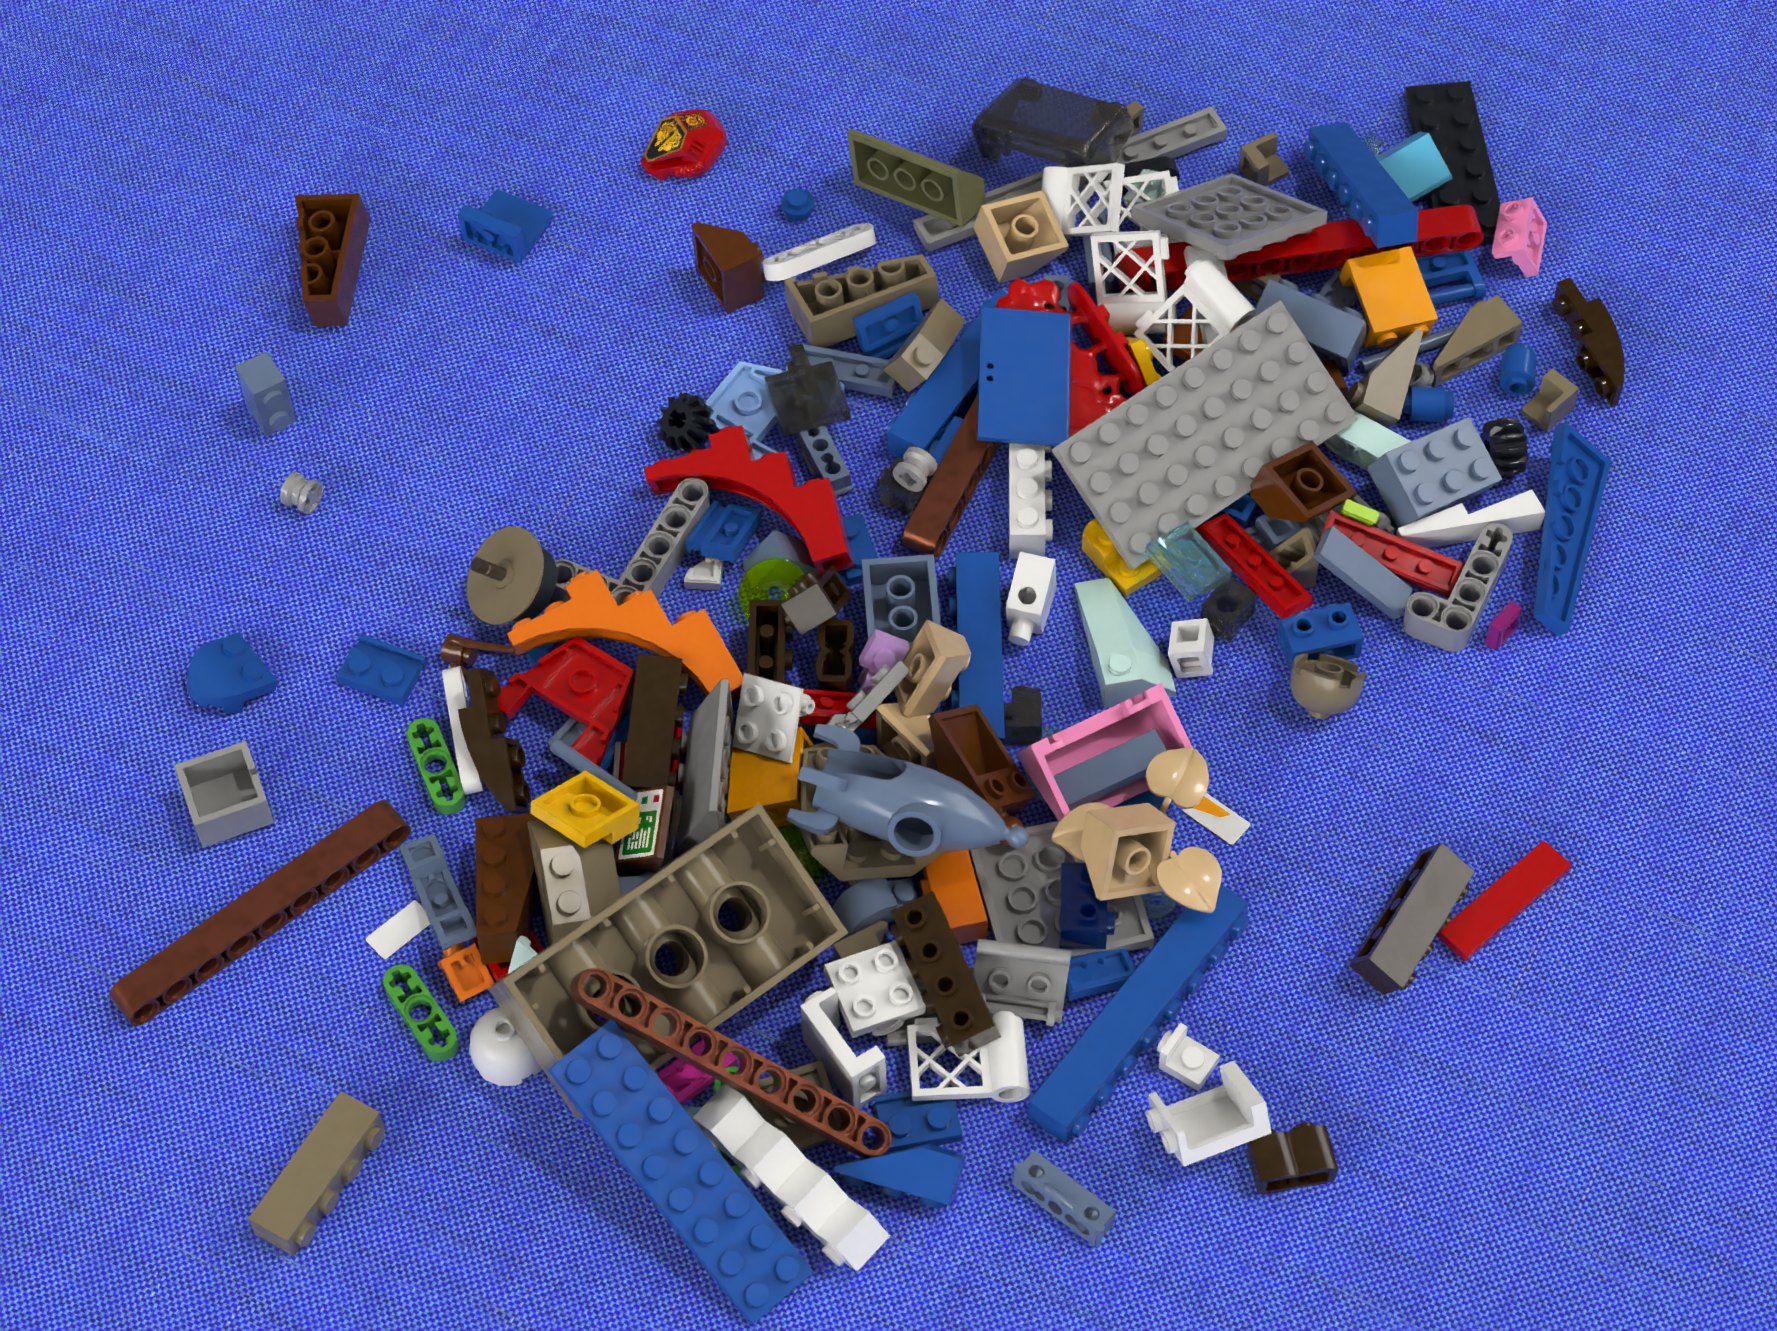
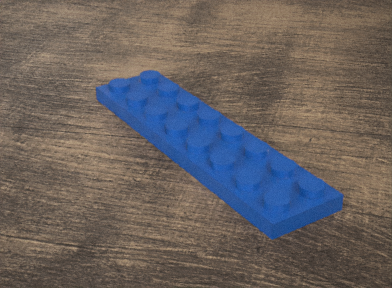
[547,1019,814,1325]

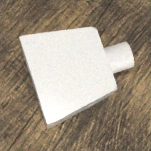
[1006,552,1057,646]

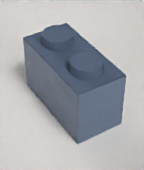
[235,351,297,436]

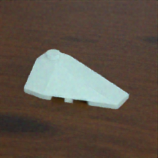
[1074,578,1176,708]

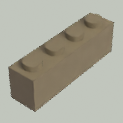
[248,1091,385,1256]

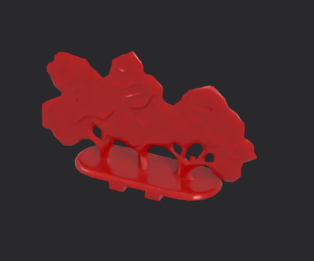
[995,278,1144,438]

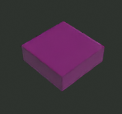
[1485,601,1522,650]

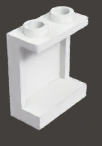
[800,987,887,1108]
[1146,1061,1271,1166]

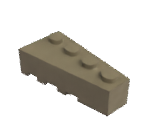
[784,254,939,348]

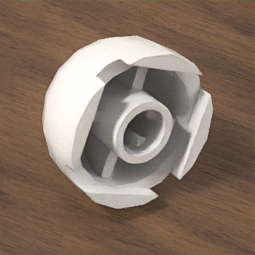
[469,1007,542,1086]

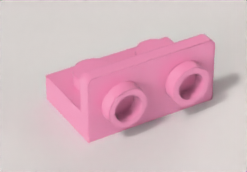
[1492,197,1547,277]

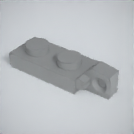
[826,661,909,731]

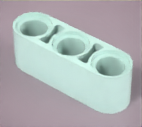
[1324,410,1412,472]

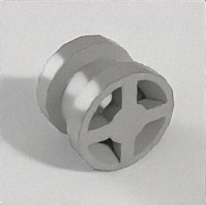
[893,446,937,492]
[280,472,323,514]

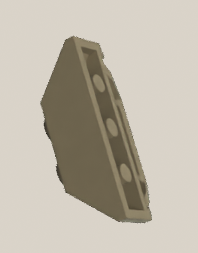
[527,820,621,946]

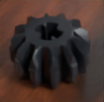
[655,393,717,453]
[1480,417,1529,478]

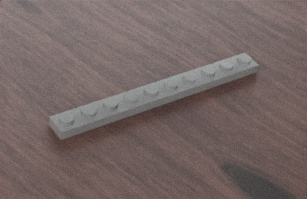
[914,106,1228,252]

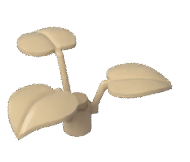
[1052,747,1222,913]

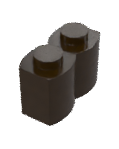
[815,619,855,693]
[1246,1122,1338,1194]

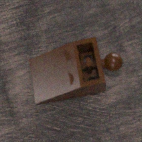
[928,704,1036,846]

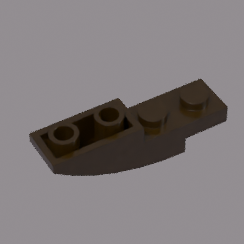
[1552,277,1625,408]
[458,667,531,814]

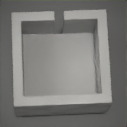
[174,741,275,848]

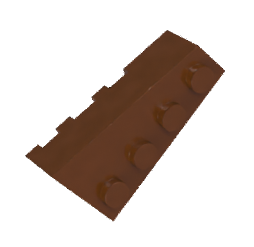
[295,194,370,326]
[475,813,540,965]

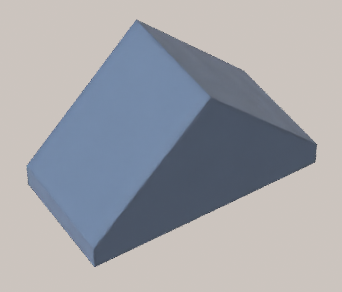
[742,530,818,592]

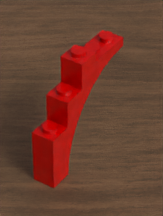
[644,425,855,573]

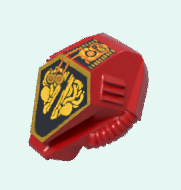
[640,109,727,180]

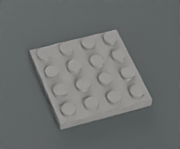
[1131,173,1327,260]
[968,821,1154,958]

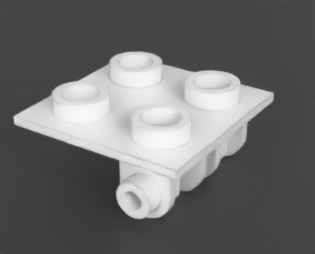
[732,673,815,763]

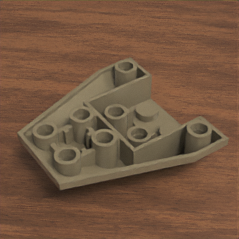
[799,745,945,881]

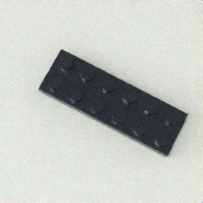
[1404,81,1501,246]

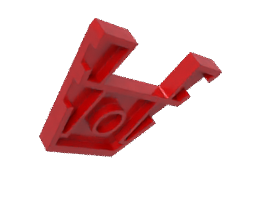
[498,635,635,767]

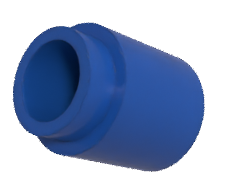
[1500,343,1537,396]
[1402,386,1454,422]

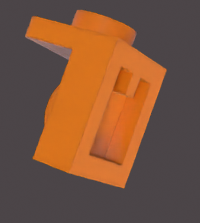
[437,942,495,1003]

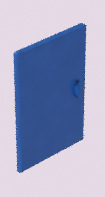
[977,306,1071,447]

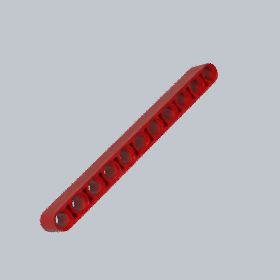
[1114,205,1484,293]

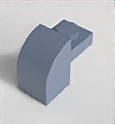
[832,878,919,940]

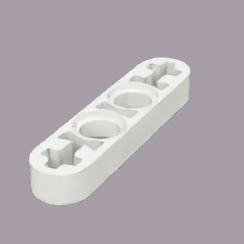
[762,223,876,281]
[442,666,484,795]

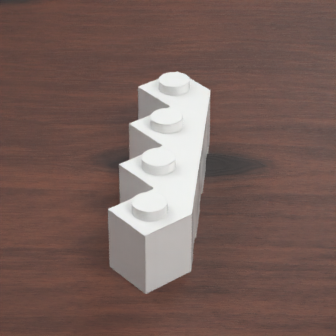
[692,1084,890,1271]

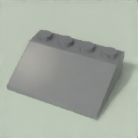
[672,679,735,856]

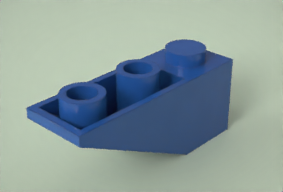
[834,1144,967,1209]

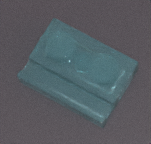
[1144,521,1232,603]

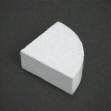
[684,557,724,590]

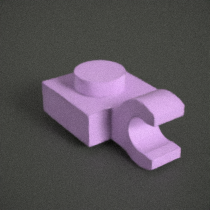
[857,629,909,694]

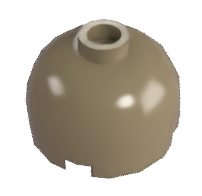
[1290,653,1366,719]

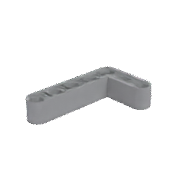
[551,477,710,606]

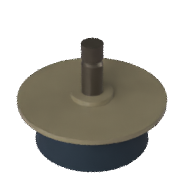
[467,526,557,625]

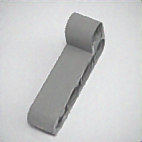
[1402,523,1513,652]

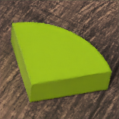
[1338,499,1380,526]

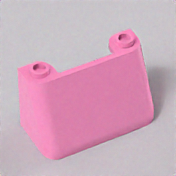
[1017,683,1193,822]

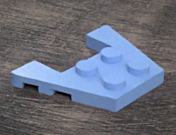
[706,361,845,460]

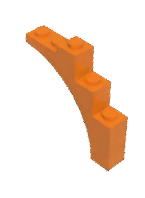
[507,570,743,701]

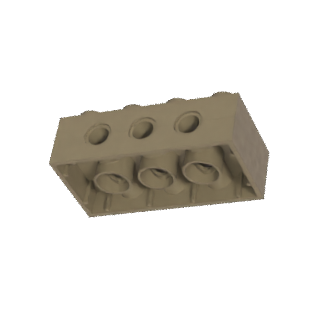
[487,803,848,1119]

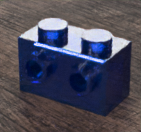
[1060,862,1115,950]

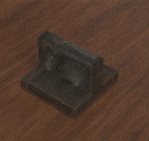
[764,343,851,436]

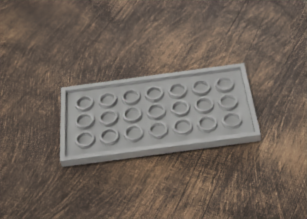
[1051,300,1358,571]

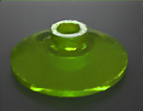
[739,558,805,619]

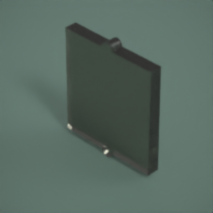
[661,790,681,869]

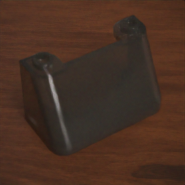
[972,77,1134,187]

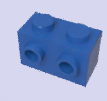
[1277,602,1364,673]

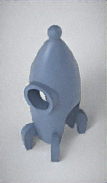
[787,724,1029,857]

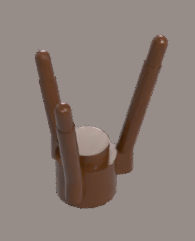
[441,633,528,678]

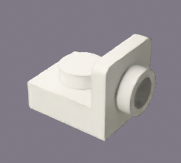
[1157,1023,1220,1092]

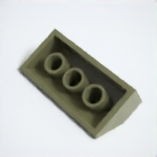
[847,129,986,227]

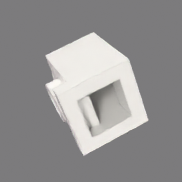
[1168,618,1214,679]

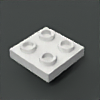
[823,940,926,1038]

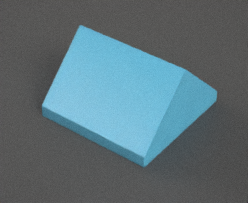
[1375,132,1452,202]

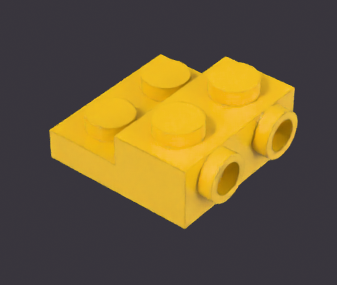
[1082,518,1176,598]
[530,770,640,848]

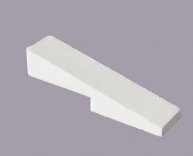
[1396,489,1545,548]

